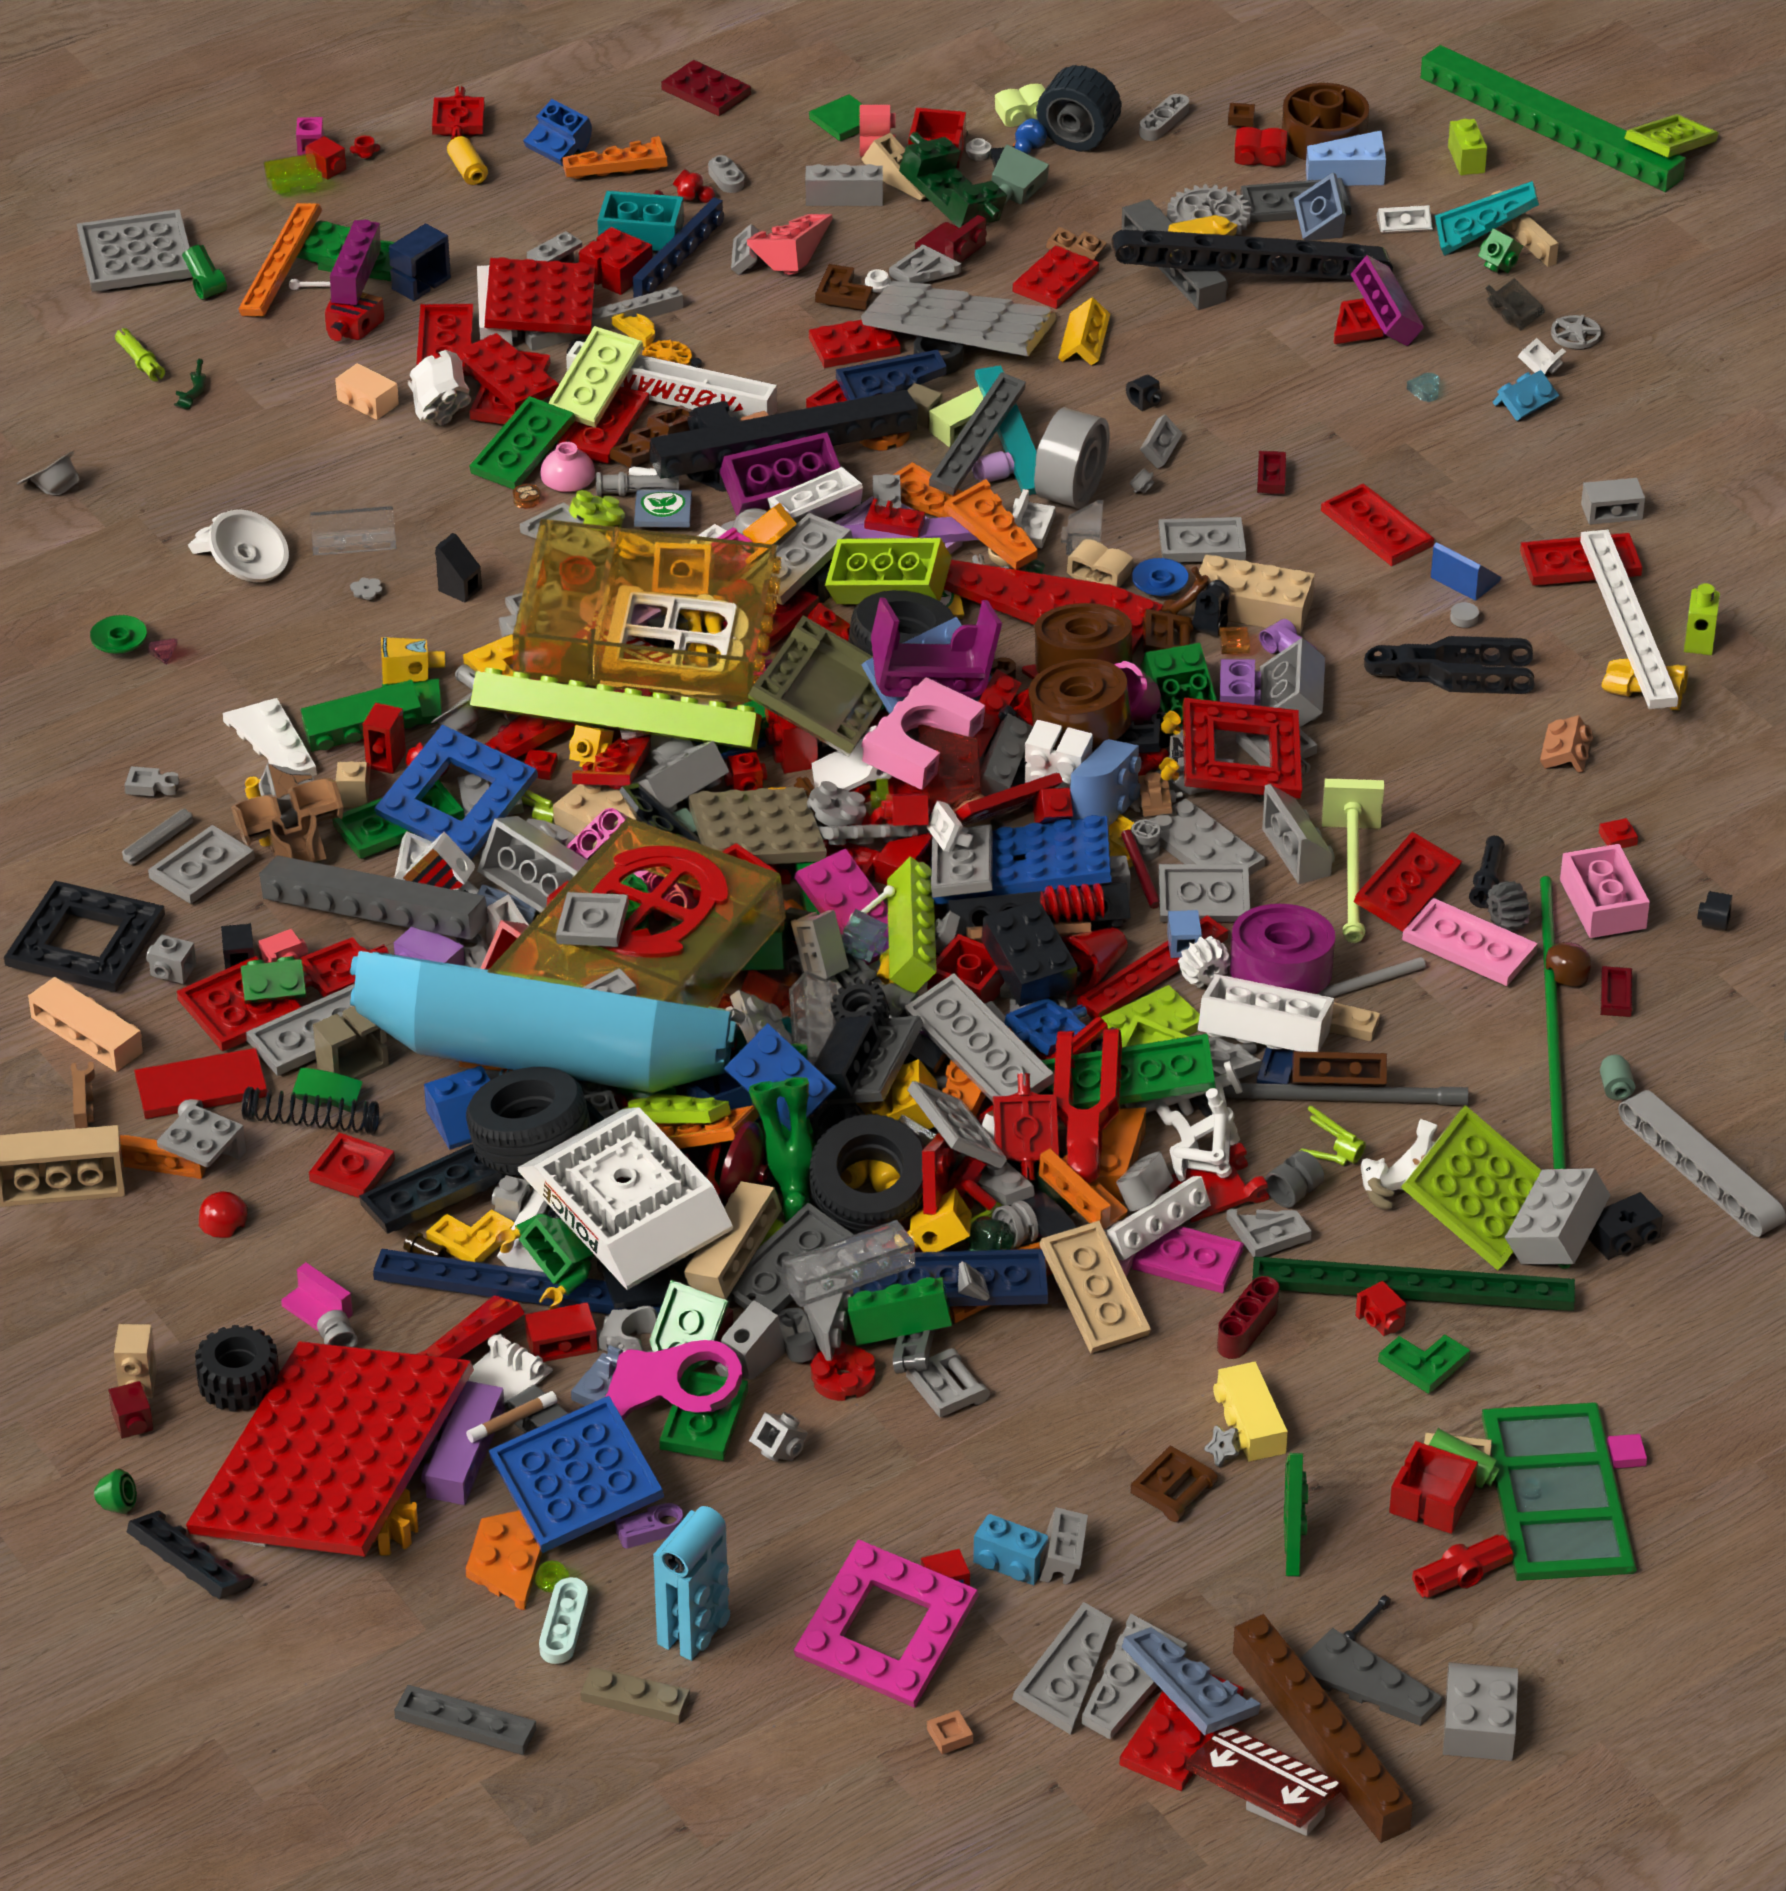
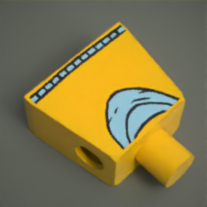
[381,637,445,684]

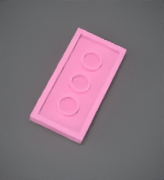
[1402,898,1538,986]

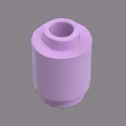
[972,451,1014,482]

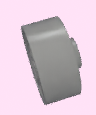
[1034,407,1110,509]

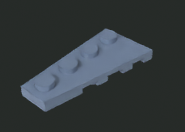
[1122,1627,1261,1735]

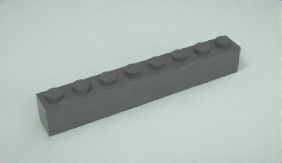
[259,855,489,940]

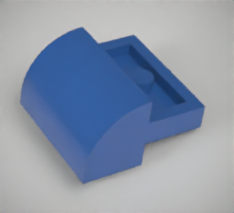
[523,99,592,166]

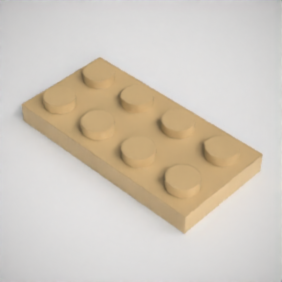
[1039,1221,1151,1354]

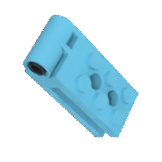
[653,1506,730,1661]

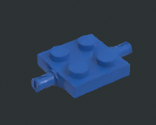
[1004,998,1087,1056]

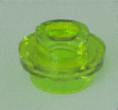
[535,1560,569,1593]

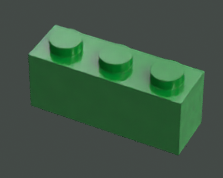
[848,1277,952,1346]

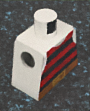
[403,832,479,894]

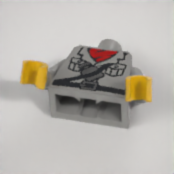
[1159,711,1234,795]

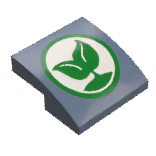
[634,490,692,527]

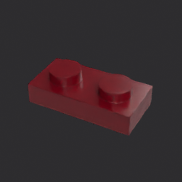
[1257,451,1286,494]

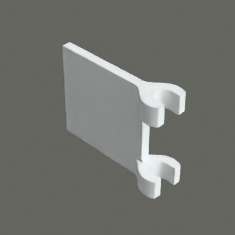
[811,726,892,791]

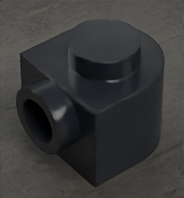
[1126,374,1163,411]
[1697,891,1733,931]

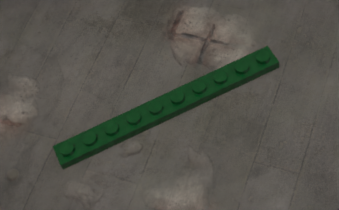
[1252,1256,1575,1311]

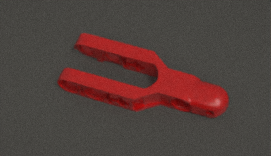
[1053,1028,1122,1183]

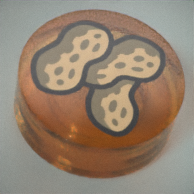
[512,484,540,509]

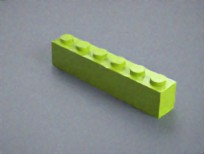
[887,856,937,993]

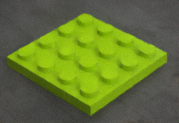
[1401,1105,1541,1271]

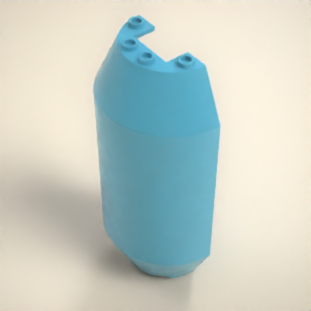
[350,951,738,1093]

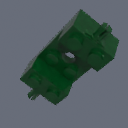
[899,132,1007,228]

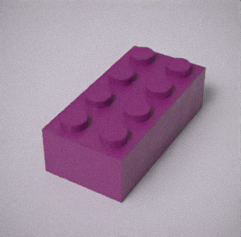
[720,432,840,517]

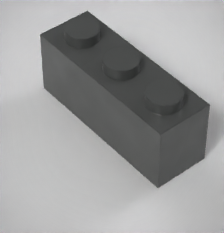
[970,713,1033,796]

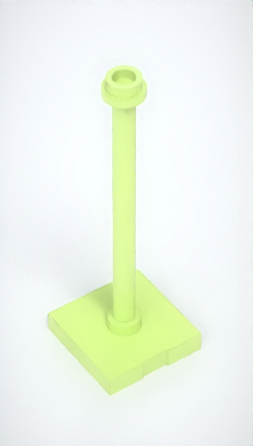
[1322,779,1384,943]

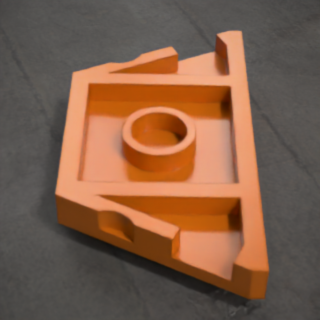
[466,1510,542,1610]

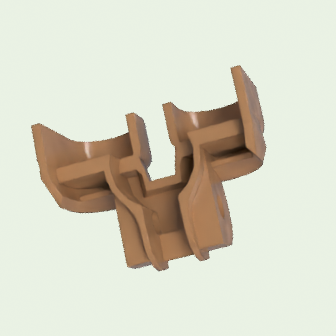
[231,778,343,863]

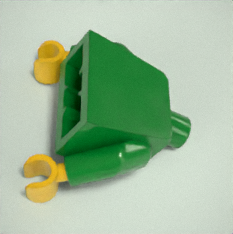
[495,1214,595,1310]

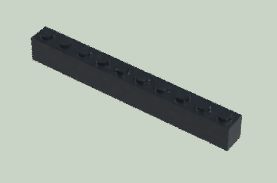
[650,389,918,479]

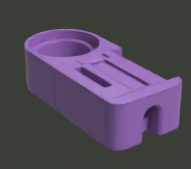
[615,1503,683,1548]

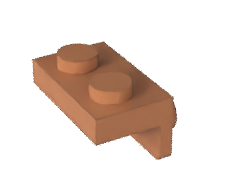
[1540,715,1593,773]

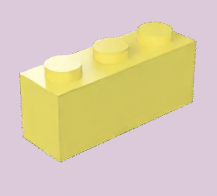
[1213,1361,1288,1462]

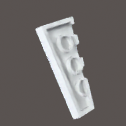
[223,698,317,776]

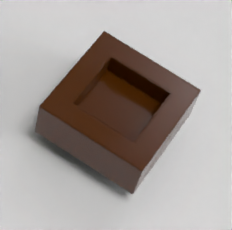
[1228,103,1255,127]

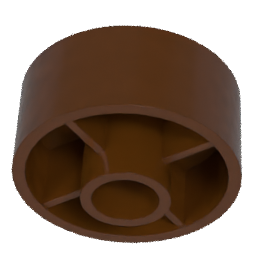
[1282,83,1369,160]
[1034,603,1132,673]
[1029,659,1132,749]

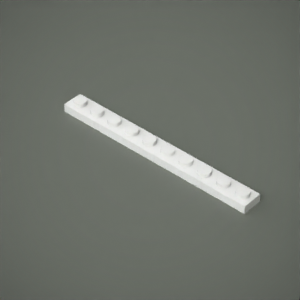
[1580,530,1678,709]

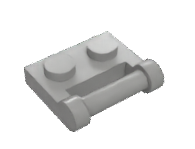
[906,1348,990,1418]

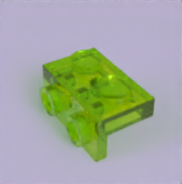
[264,153,323,194]

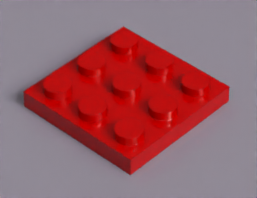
[177,956,301,1052]

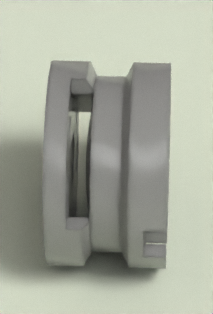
[992,1200,1039,1250]

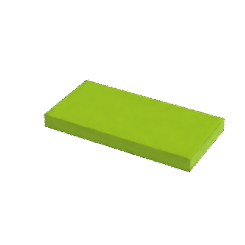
[1625,114,1719,157]

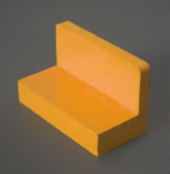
[742,502,797,563]

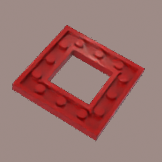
[1182,698,1302,799]

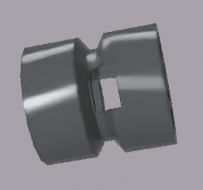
[1265,1150,1324,1208]

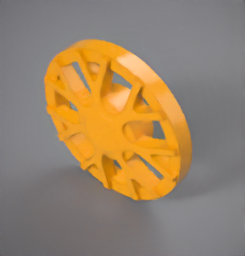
[642,340,692,366]

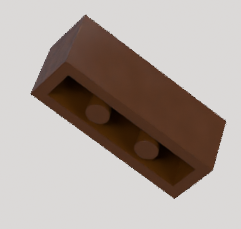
[1292,1051,1387,1087]

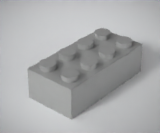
[477,816,602,915]

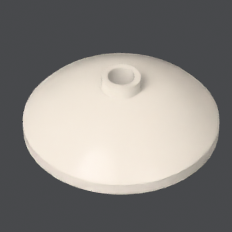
[208,510,289,582]

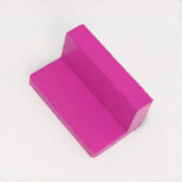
[281,1262,353,1332]

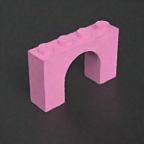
[861,677,985,790]

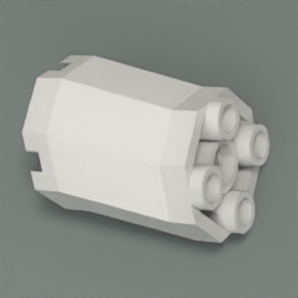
[408,350,471,426]

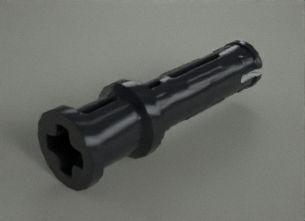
[1469,835,1505,908]

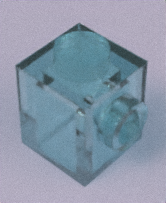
[841,909,888,962]

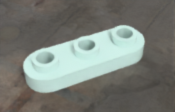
[539,1577,588,1664]

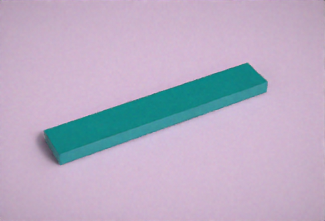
[974,365,1037,495]

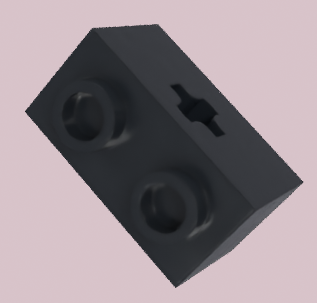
[1588,1192,1663,1260]

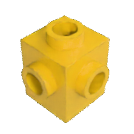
[569,725,614,767]

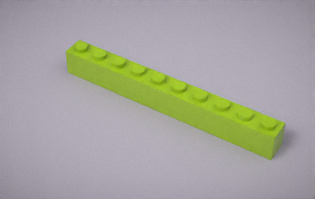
[470,668,762,750]

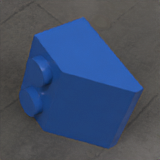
[424,1065,490,1150]

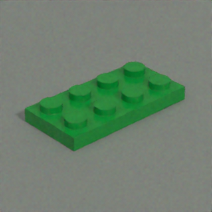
[469,396,575,490]
[332,780,464,859]

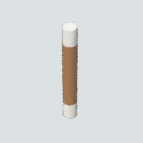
[466,1391,557,1443]

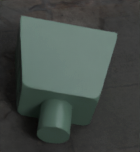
[991,144,1049,205]

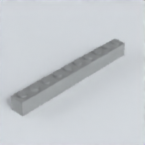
[525,286,683,351]

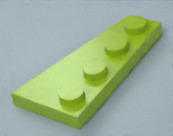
[617,1093,731,1123]

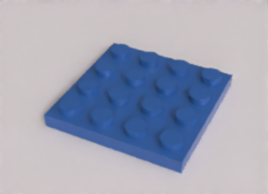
[489,1396,664,1553]

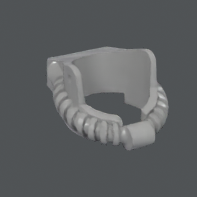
[597,1306,658,1352]

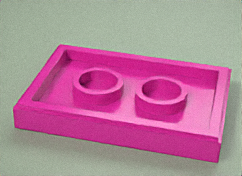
[1132,1226,1244,1294]

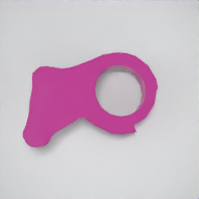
[605,1340,742,1421]

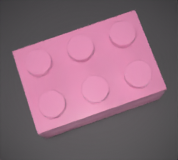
[1560,844,1650,938]

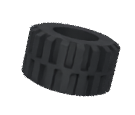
[195,1325,279,1411]

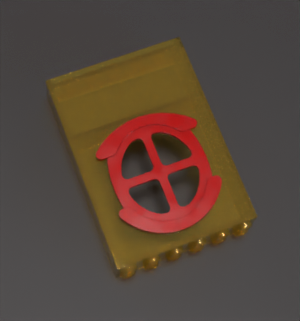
[487,817,786,1008]

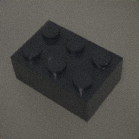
[981,900,1078,1007]

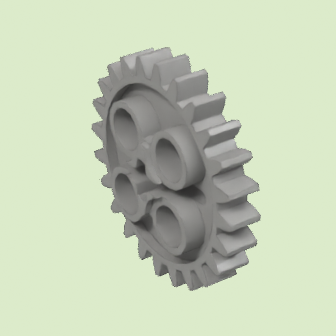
[1167,184,1251,235]

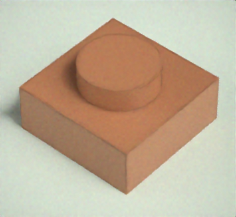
[927,1710,973,1754]

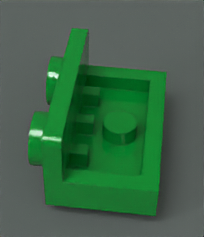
[241,956,306,1004]

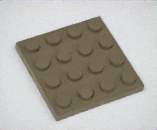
[688,787,827,866]

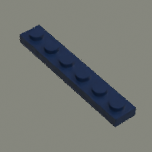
[633,197,724,298]

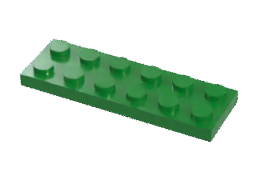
[1038,1034,1216,1109]

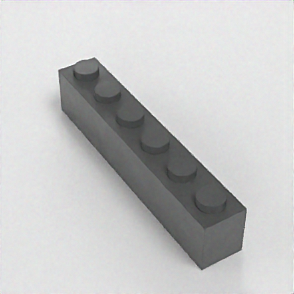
[1122,199,1228,310]

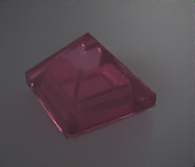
[148,638,178,665]

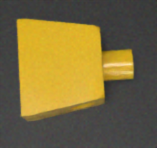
[898,1188,972,1253]

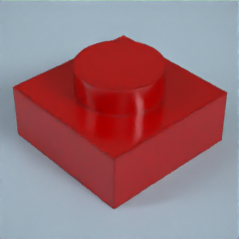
[524,749,558,780]
[1599,818,1638,848]

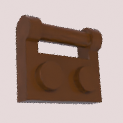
[1143,609,1193,654]
[1130,1445,1218,1522]

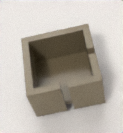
[313,1006,389,1080]

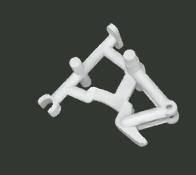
[1125,1061,1243,1181]

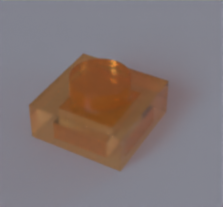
[1219,627,1250,655]

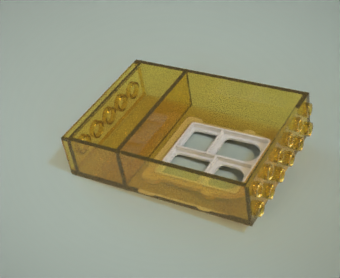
[513,519,781,703]

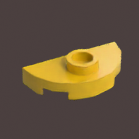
[611,313,655,347]

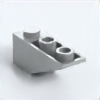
[803,1280,853,1361]

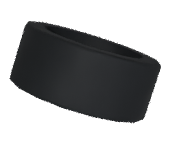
[914,336,964,375]

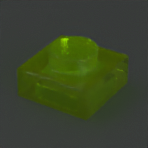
[870,778,889,809]

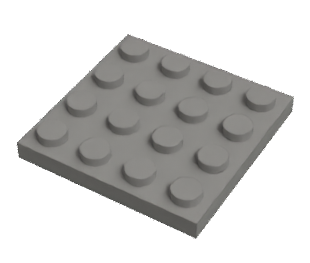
[77,209,192,292]

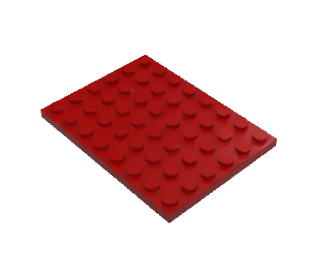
[186,1341,474,1557]

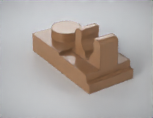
[1138,772,1173,817]

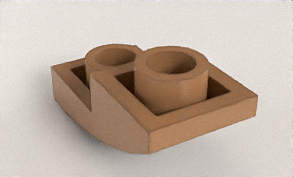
[1046,227,1107,260]

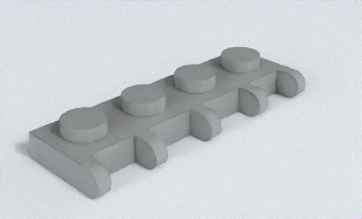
[818,824,931,845]

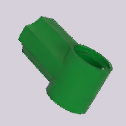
[182,244,227,300]

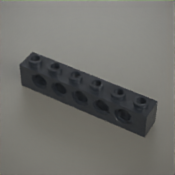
[946,883,1131,939]

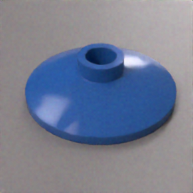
[1132,558,1188,596]

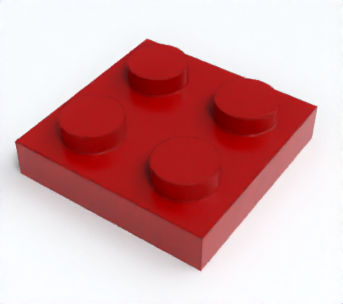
[309,1132,395,1198]

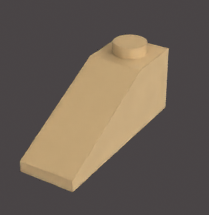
[861,132,927,201]

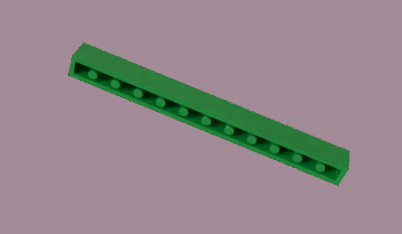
[1420,45,1686,192]

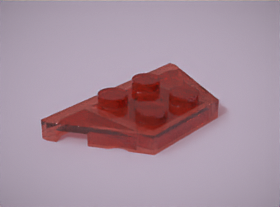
[918,724,982,821]

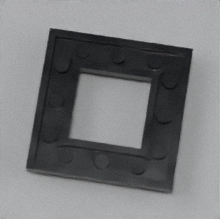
[4,880,165,992]

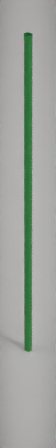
[1540,876,1571,1269]

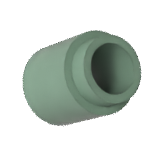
[1600,1055,1635,1100]

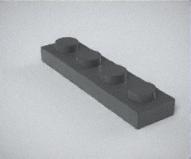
[394,1685,536,1755]

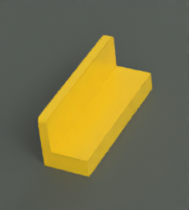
[1058,297,1110,366]

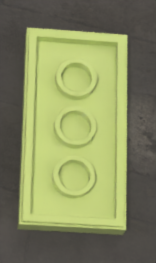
[549,326,643,428]

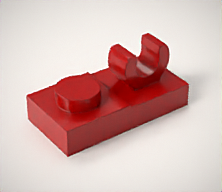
[864,498,925,537]

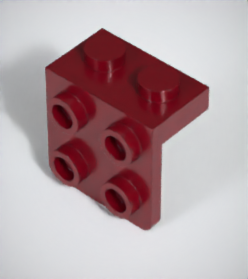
[915,215,987,263]

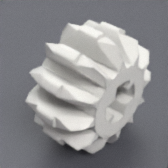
[1178,936,1231,988]

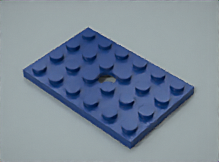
[932,815,1112,905]

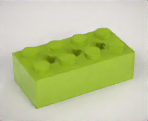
[825,538,952,604]

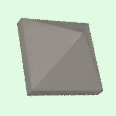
[958,1261,990,1301]

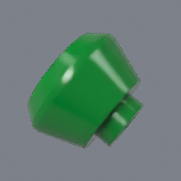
[94,1469,137,1514]

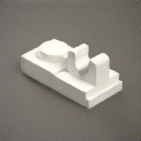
[926,801,973,852]

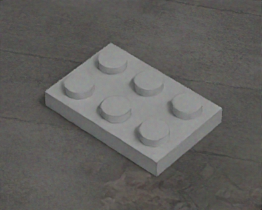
[1158,517,1246,563]
[148,825,255,904]
[1158,864,1250,922]

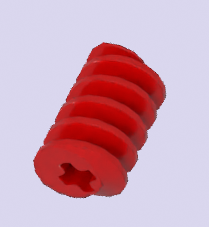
[1040,883,1104,923]

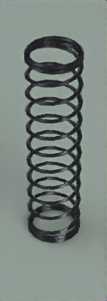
[241,1086,379,1135]

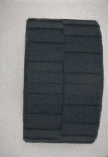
[1036,65,1122,152]

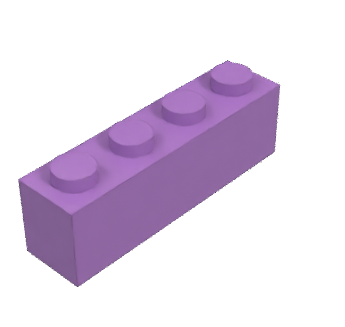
[421,1381,505,1505]

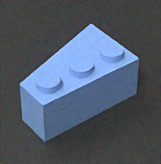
[1306,131,1386,186]

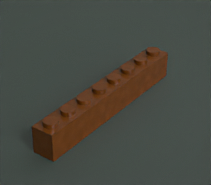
[1233,1614,1413,1843]

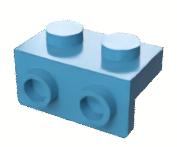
[1493,370,1559,421]
[973,1514,1048,1585]

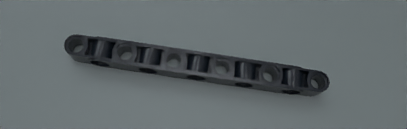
[1111,230,1393,280]

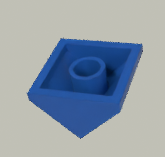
[1431,542,1502,601]

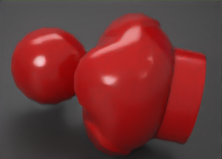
[672,169,715,203]

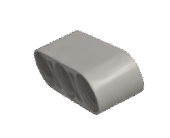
[1116,1151,1173,1212]

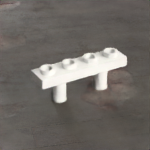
[1104,1176,1211,1260]

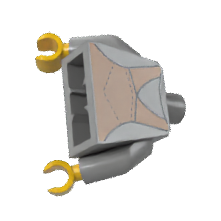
[245,763,314,847]

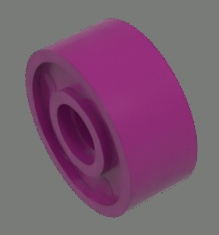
[1230,904,1335,994]

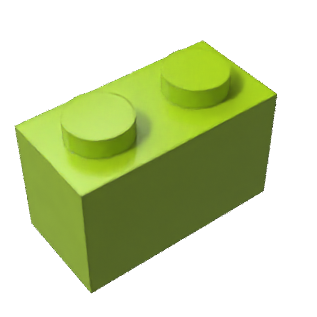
[1448,119,1487,175]

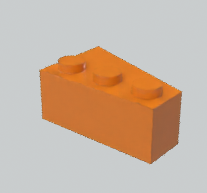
[1096,1107,1146,1202]

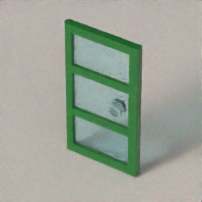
[1481,1402,1637,1581]

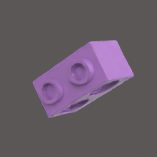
[1220,659,1261,706]

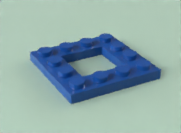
[374,724,538,860]

